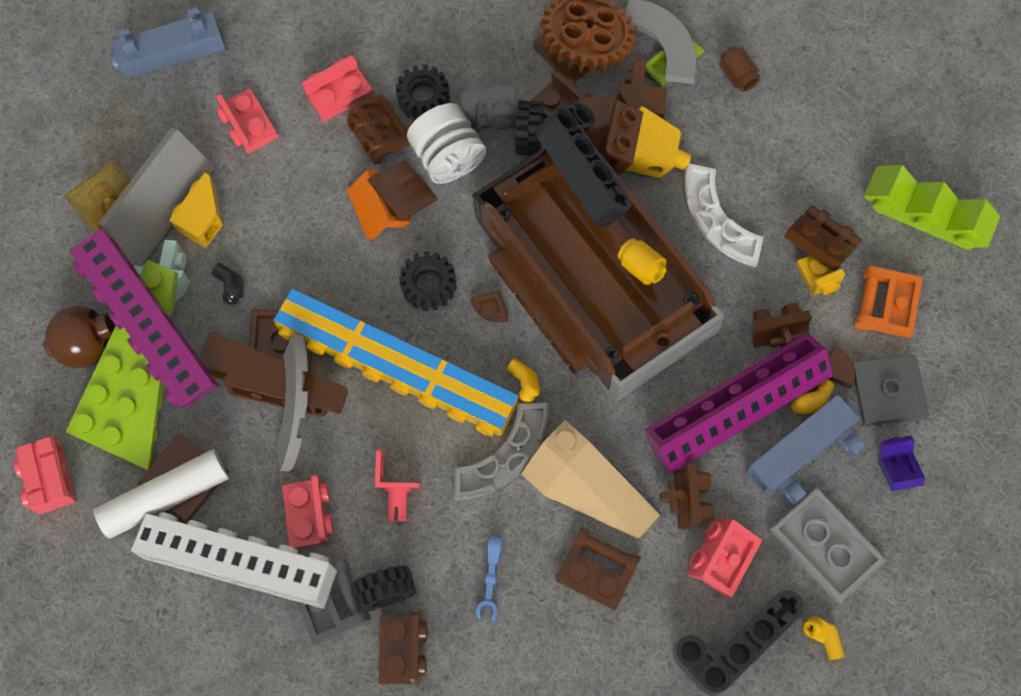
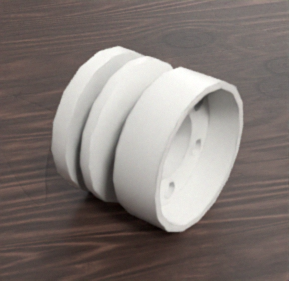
[407,103,486,184]

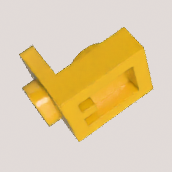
[795,255,846,296]

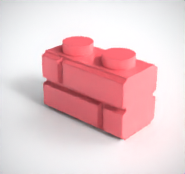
[13,437,76,514]

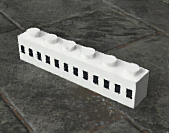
[131,512,337,609]

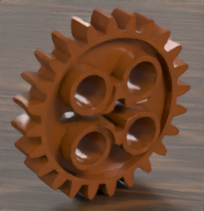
[540,0,636,73]

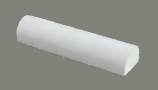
[93,448,229,539]

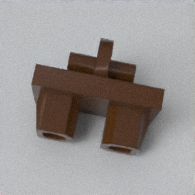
[752,303,812,348]
[659,464,715,530]

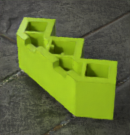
[864,165,1000,249]

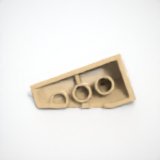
[521,420,660,539]

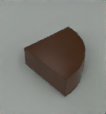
[470,290,509,322]
[829,346,855,389]

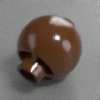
[43,306,116,368]

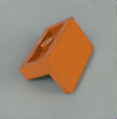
[347,170,411,240]

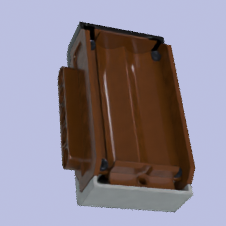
[472,149,724,402]

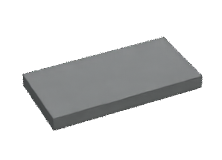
[98,128,215,261]

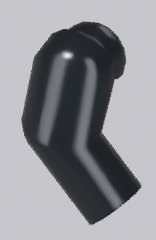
[212,263,244,305]

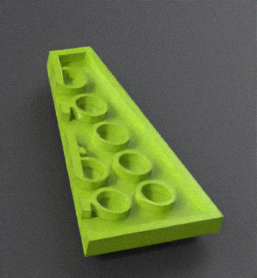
[66,260,179,470]

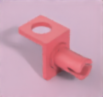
[375,450,422,521]

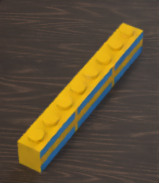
[273,289,518,437]

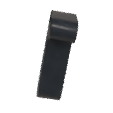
[536,102,631,228]
[673,590,804,695]

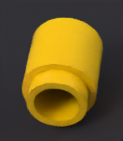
[618,238,666,285]

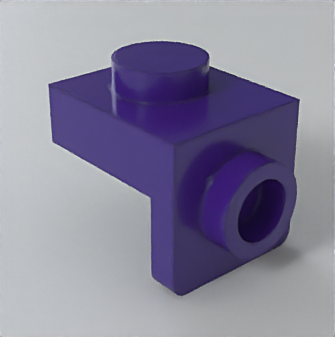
[878,435,925,491]

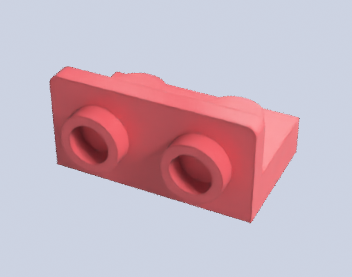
[302,55,374,122]
[215,88,278,154]
[282,475,334,550]
[686,518,762,598]

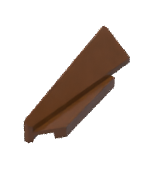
[200,332,348,417]

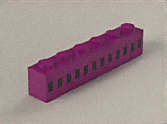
[70,228,220,409]
[645,333,833,474]

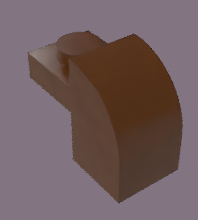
[619,58,667,119]

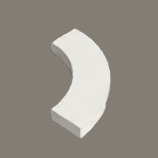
[684,163,764,267]

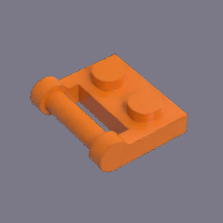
[854,266,923,339]

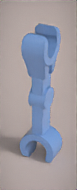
[476,536,503,622]

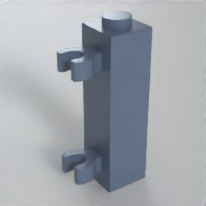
[110,7,226,79]
[746,395,865,506]

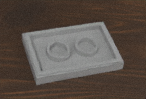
[768,487,888,606]

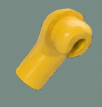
[506,358,541,403]
[791,380,835,415]
[802,617,845,661]

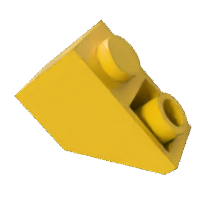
[169,172,223,249]

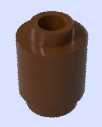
[719,47,761,92]

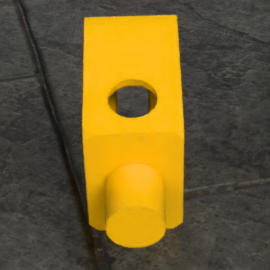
[626,106,691,178]

